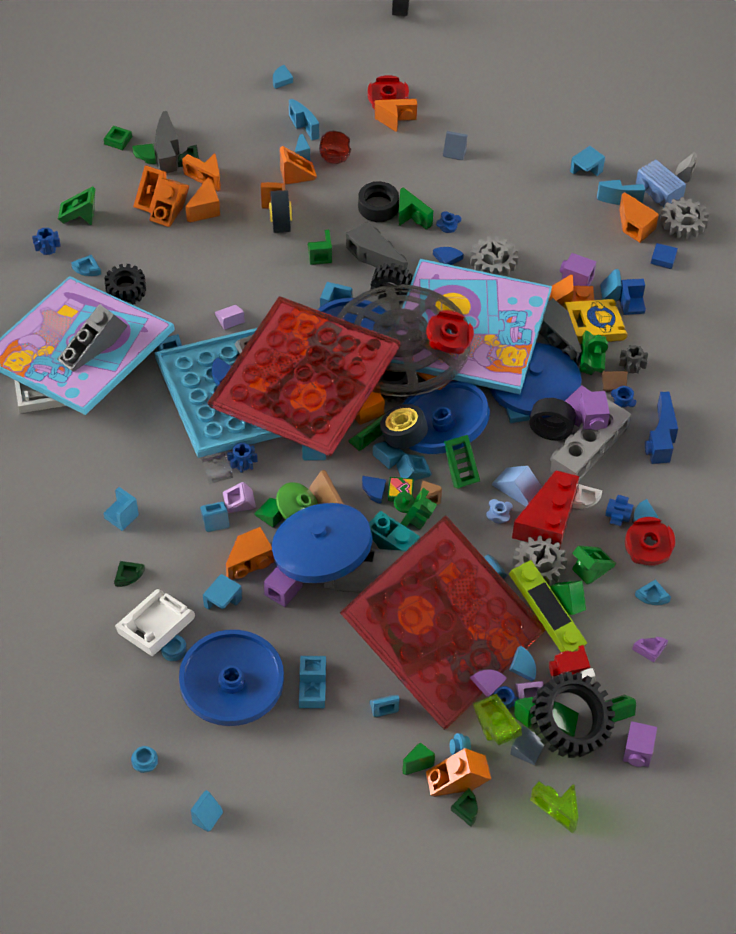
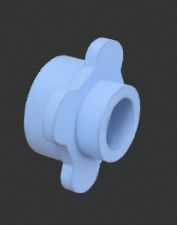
[486,499,513,524]

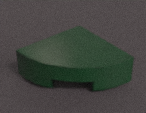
[178,145,199,167]
[114,561,145,587]
[451,788,478,827]

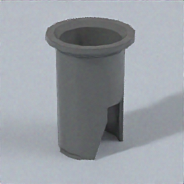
[334,548,423,595]

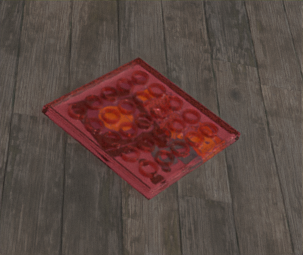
[207,296,401,456]
[339,515,546,730]

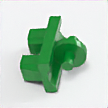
[580,330,608,375]
[394,488,437,529]

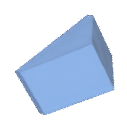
[492,466,542,507]

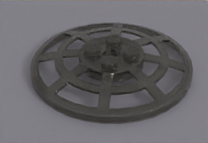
[334,284,471,397]

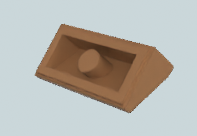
[309,470,344,504]

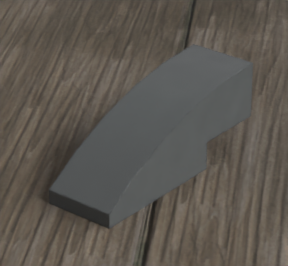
[155,111,180,173]

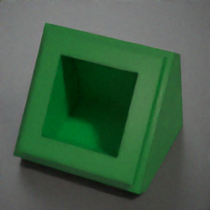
[605,694,636,722]

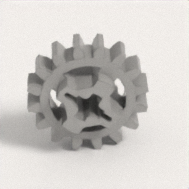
[660,197,709,239]
[470,236,518,276]
[512,536,567,585]

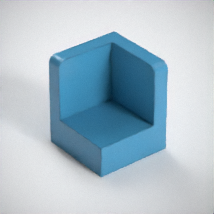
[570,146,605,176]
[320,282,353,307]
[103,487,139,531]
[203,574,242,610]

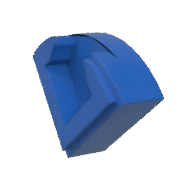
[433,247,464,265]
[212,357,235,387]
[362,476,386,504]

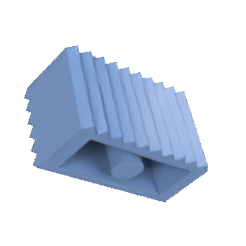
[636,159,686,208]

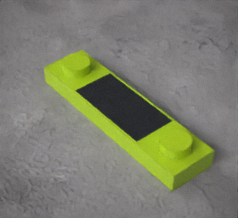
[509,560,587,652]

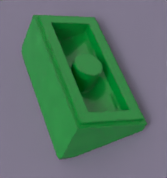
[348,413,385,451]

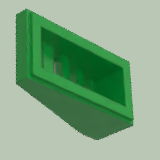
[444,435,480,488]

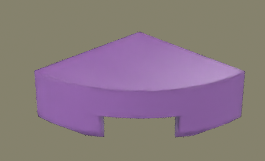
[632,637,668,663]
[470,670,507,697]

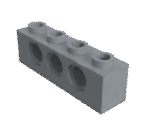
[550,400,631,480]

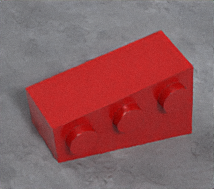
[512,470,579,550]

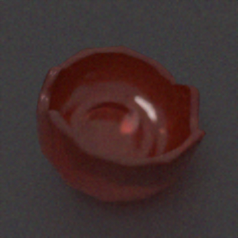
[319,130,351,164]

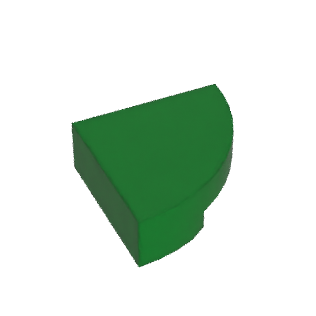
[132,144,156,164]

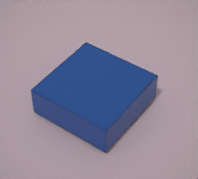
[651,243,678,269]

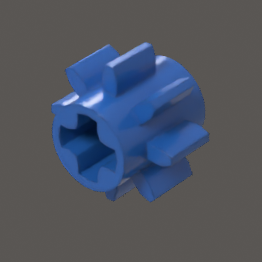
[32,228,61,255]
[227,443,258,473]
[605,495,634,526]

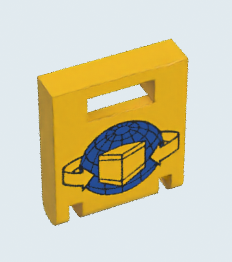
[564,299,628,344]

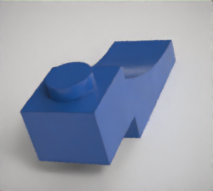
[645,391,678,464]

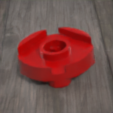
[368,75,409,109]
[426,310,474,354]
[625,517,676,566]

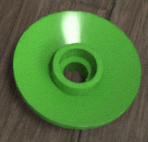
[276,482,318,519]

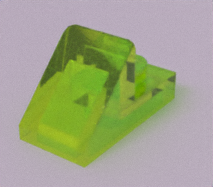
[473,694,522,746]
[530,781,579,833]

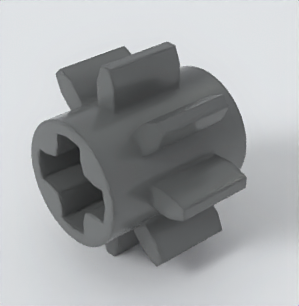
[619,345,648,374]

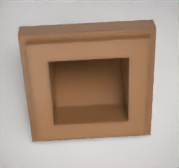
[601,371,628,392]
[420,481,442,505]

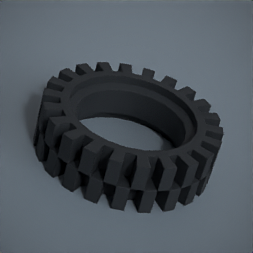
[530,672,615,758]

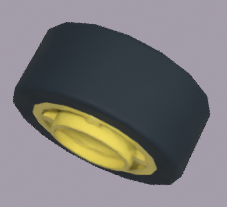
[269,190,292,233]
[380,404,428,448]

